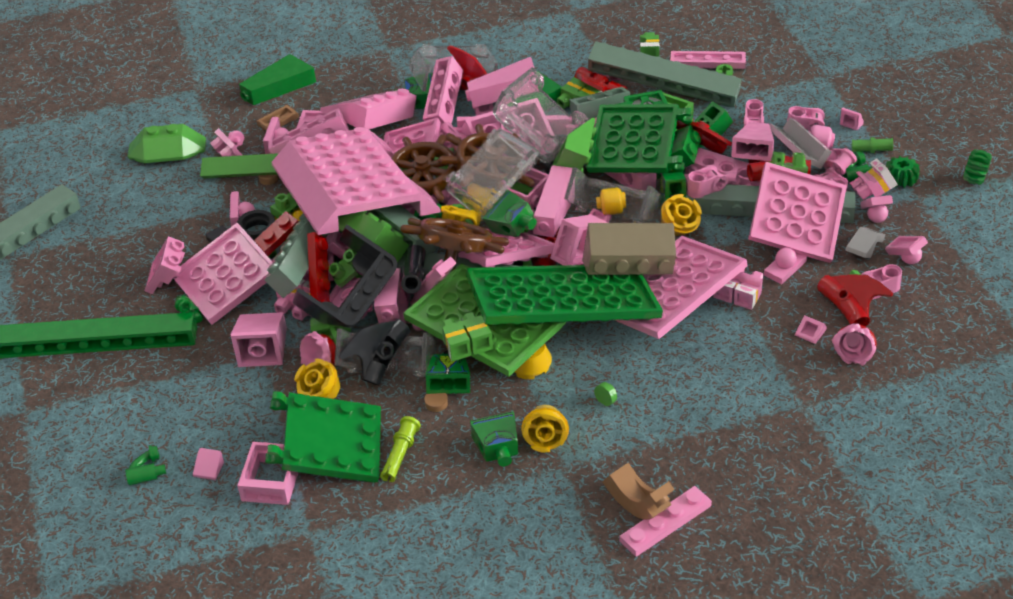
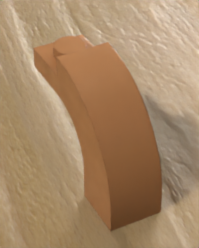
[602,463,675,520]

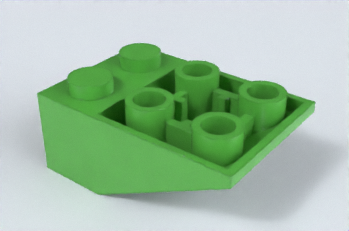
[553,118,596,185]

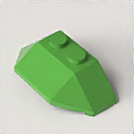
[128,124,206,163]

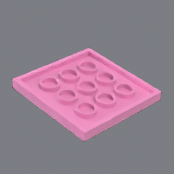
[748,162,847,263]
[173,223,273,325]
[441,228,555,267]

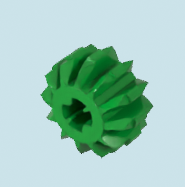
[963,149,992,185]
[885,155,920,188]

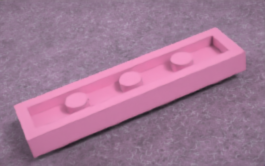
[670,51,746,69]
[410,257,456,305]
[620,486,712,557]

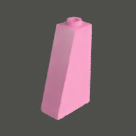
[465,57,540,108]
[732,122,774,161]
[533,165,572,237]

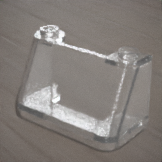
[493,67,590,164]
[445,128,541,222]

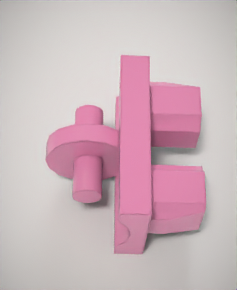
[210,128,244,157]

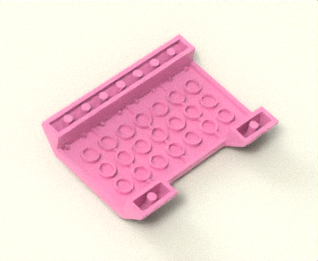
[272,127,440,235]

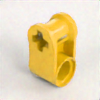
[441,205,481,226]

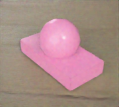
[263,117,289,154]
[230,191,255,227]
[860,195,893,223]
[885,236,928,265]
[764,247,807,285]

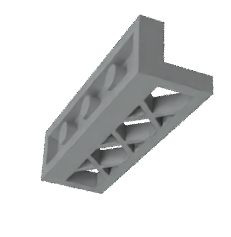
[770,117,832,169]

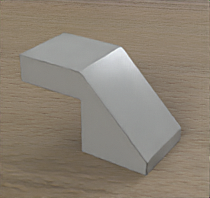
[845,227,886,258]

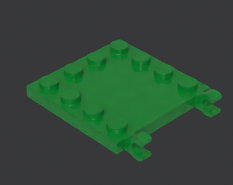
[586,104,693,173]
[265,391,381,483]

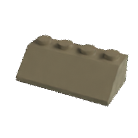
[582,223,676,274]

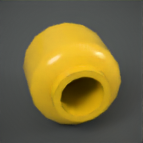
[596,187,626,215]

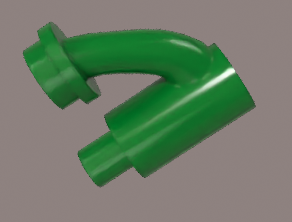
[842,151,873,183]
[174,295,203,323]
[125,445,166,486]

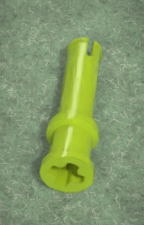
[380,416,421,482]

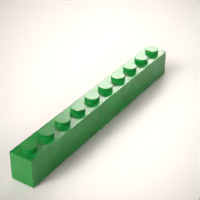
[0,312,197,358]

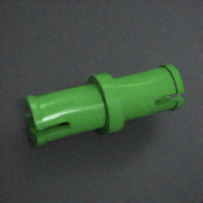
[852,137,893,153]

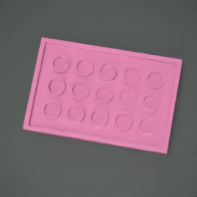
[615,236,748,339]

